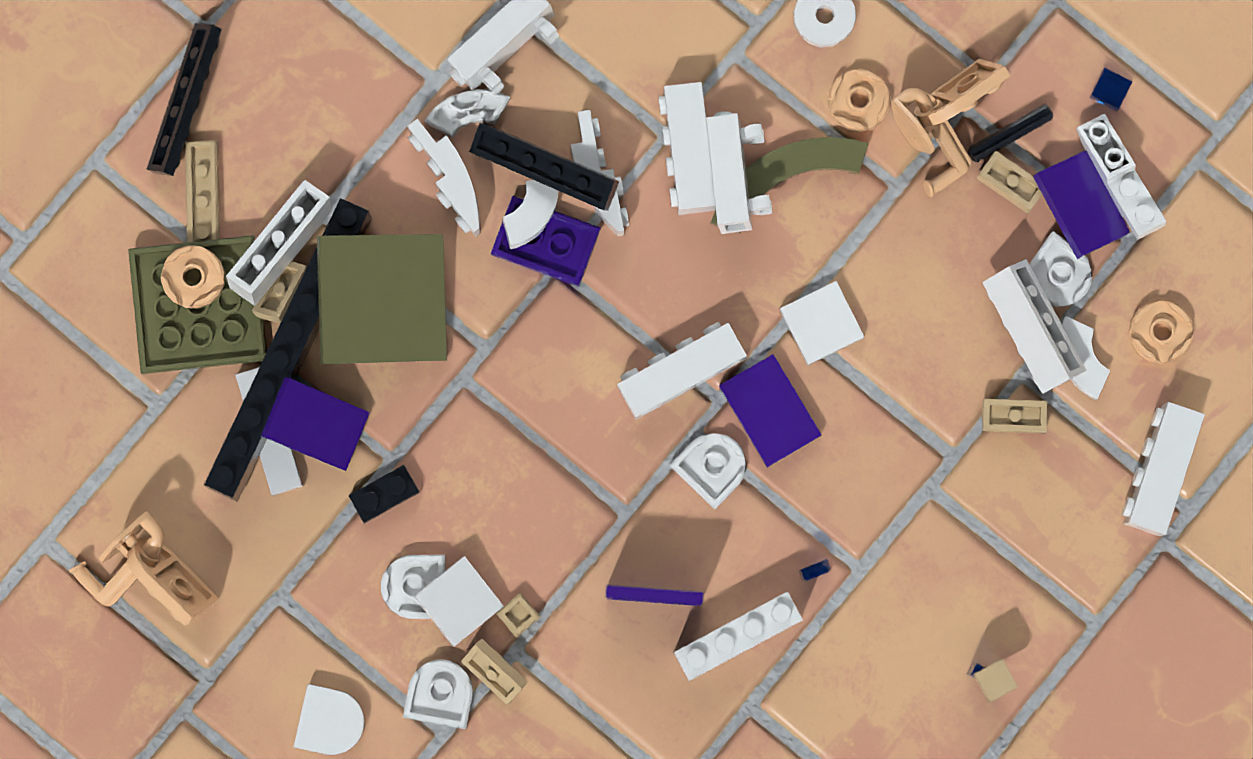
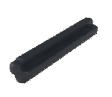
[968,104,1054,162]

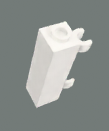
[447,0,560,95]
[706,111,773,234]

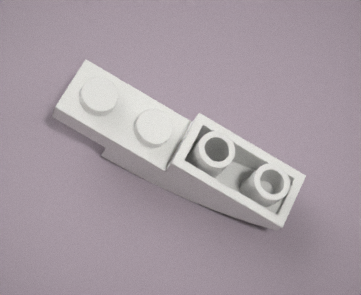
[571,110,629,236]
[1076,114,1166,240]
[407,119,481,237]

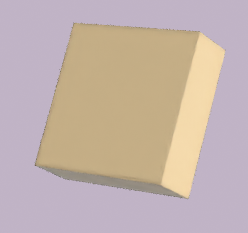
[496,593,541,638]
[973,659,1018,703]

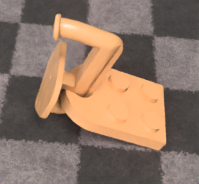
[891,59,1010,197]
[69,511,219,626]

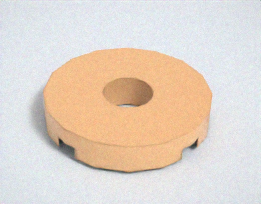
[828,68,891,132]
[161,245,225,309]
[1129,301,1193,364]

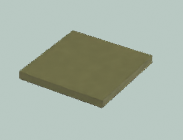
[317,234,447,364]
[128,235,267,374]

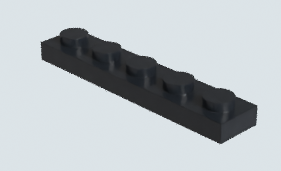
[146,23,222,176]
[469,123,619,211]

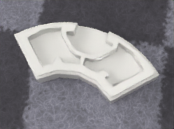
[425,89,510,138]
[503,180,558,249]
[1061,316,1110,400]

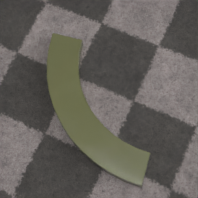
[711,137,869,233]

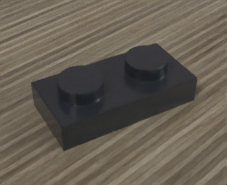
[348,465,420,524]

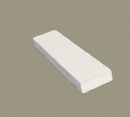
[235,368,303,496]

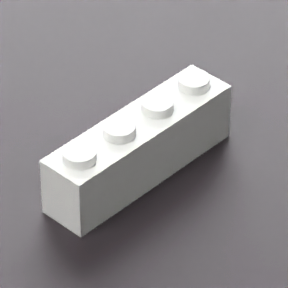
[658,82,716,215]
[226,180,332,306]
[982,259,1087,394]
[617,322,747,420]
[1122,402,1205,536]
[674,592,803,681]

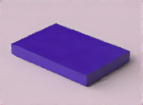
[1033,150,1131,259]
[490,196,601,287]
[719,354,822,468]
[261,377,370,471]
[605,585,703,606]

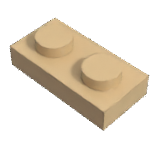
[976,151,1042,214]
[252,261,307,324]
[982,399,1047,434]
[461,638,528,705]

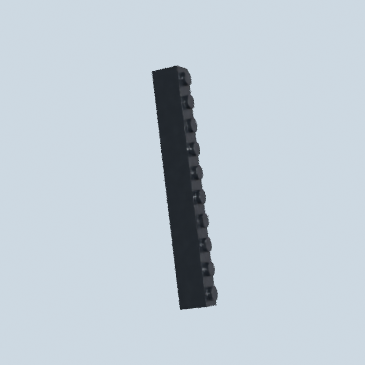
[204,198,372,502]

